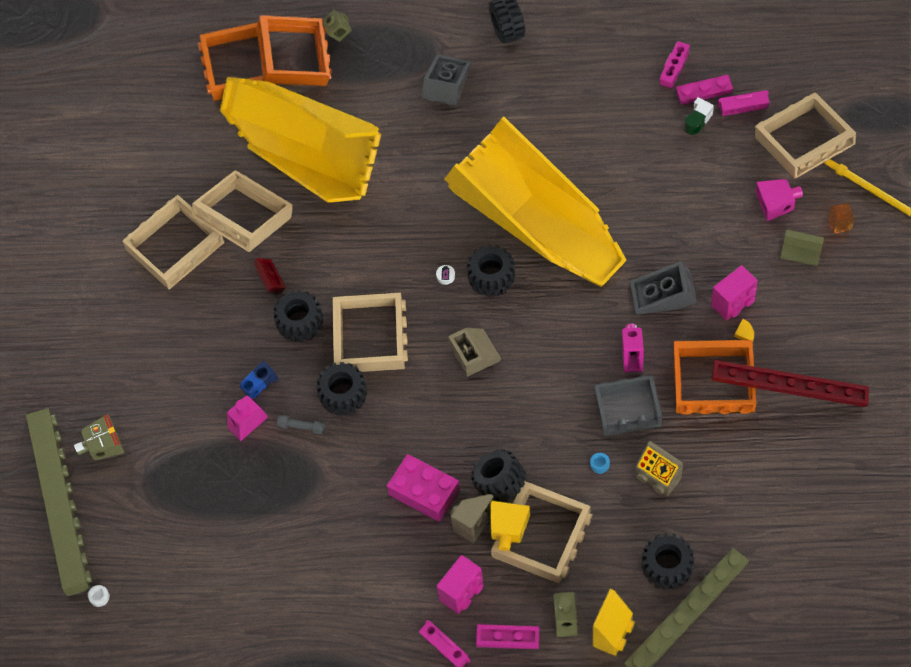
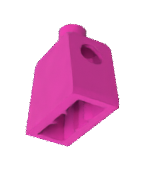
[755,179,803,221]
[622,323,644,372]
[227,395,268,441]

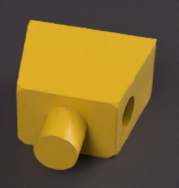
[491,501,530,551]

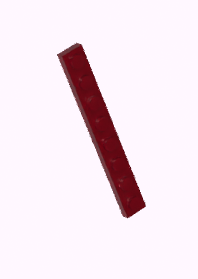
[712,360,869,407]

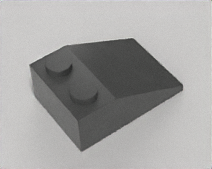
[422,55,471,105]
[630,261,697,315]

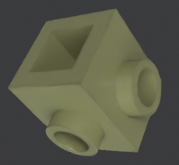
[322,10,352,42]

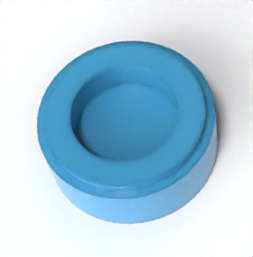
[590,453,610,474]

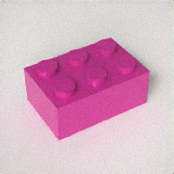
[387,454,460,522]

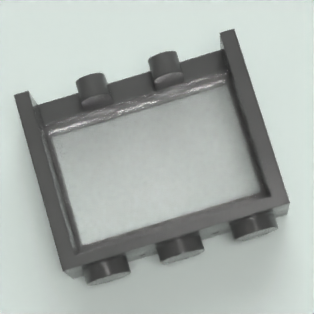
[594,375,662,436]

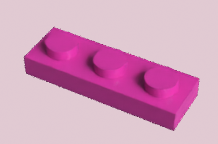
[676,75,733,105]
[476,624,540,649]

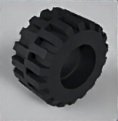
[489,0,525,44]
[467,244,515,297]
[273,290,323,342]
[316,362,367,416]
[471,449,526,503]
[642,533,694,590]

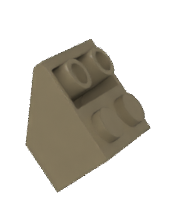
[448,328,501,377]

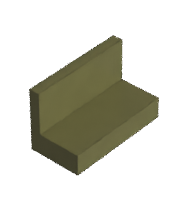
[780,230,824,266]

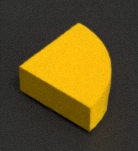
[734,319,754,342]

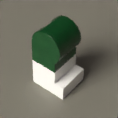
[685,97,714,135]

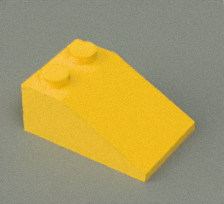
[593,589,635,656]

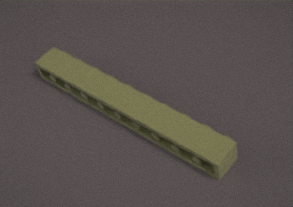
[26,408,92,597]

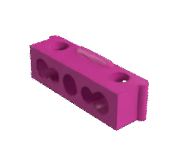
[659,41,690,89]
[718,90,770,116]
[419,620,471,667]

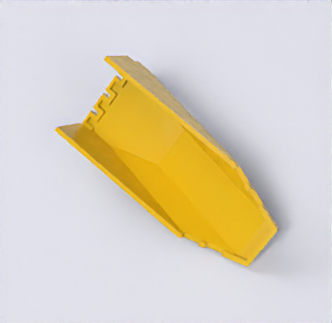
[220,77,381,203]
[444,116,626,287]

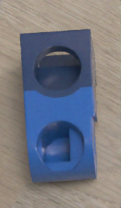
[240,361,279,399]

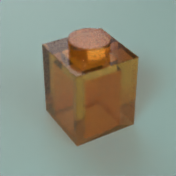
[828,202,854,233]

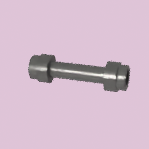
[277,415,325,434]

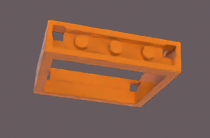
[257,16,332,86]
[198,22,263,101]
[673,340,756,415]

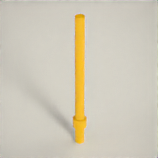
[824,159,911,217]

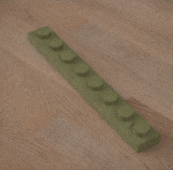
[624,548,749,667]

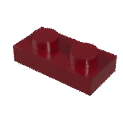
[254,258,286,293]

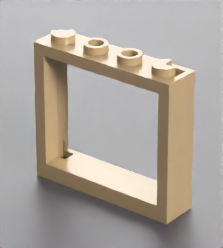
[755,92,856,179]
[192,170,292,252]
[122,195,224,290]
[333,293,408,372]
[491,481,593,584]

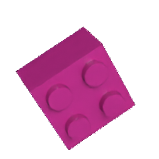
[711,265,758,321]
[436,555,484,614]

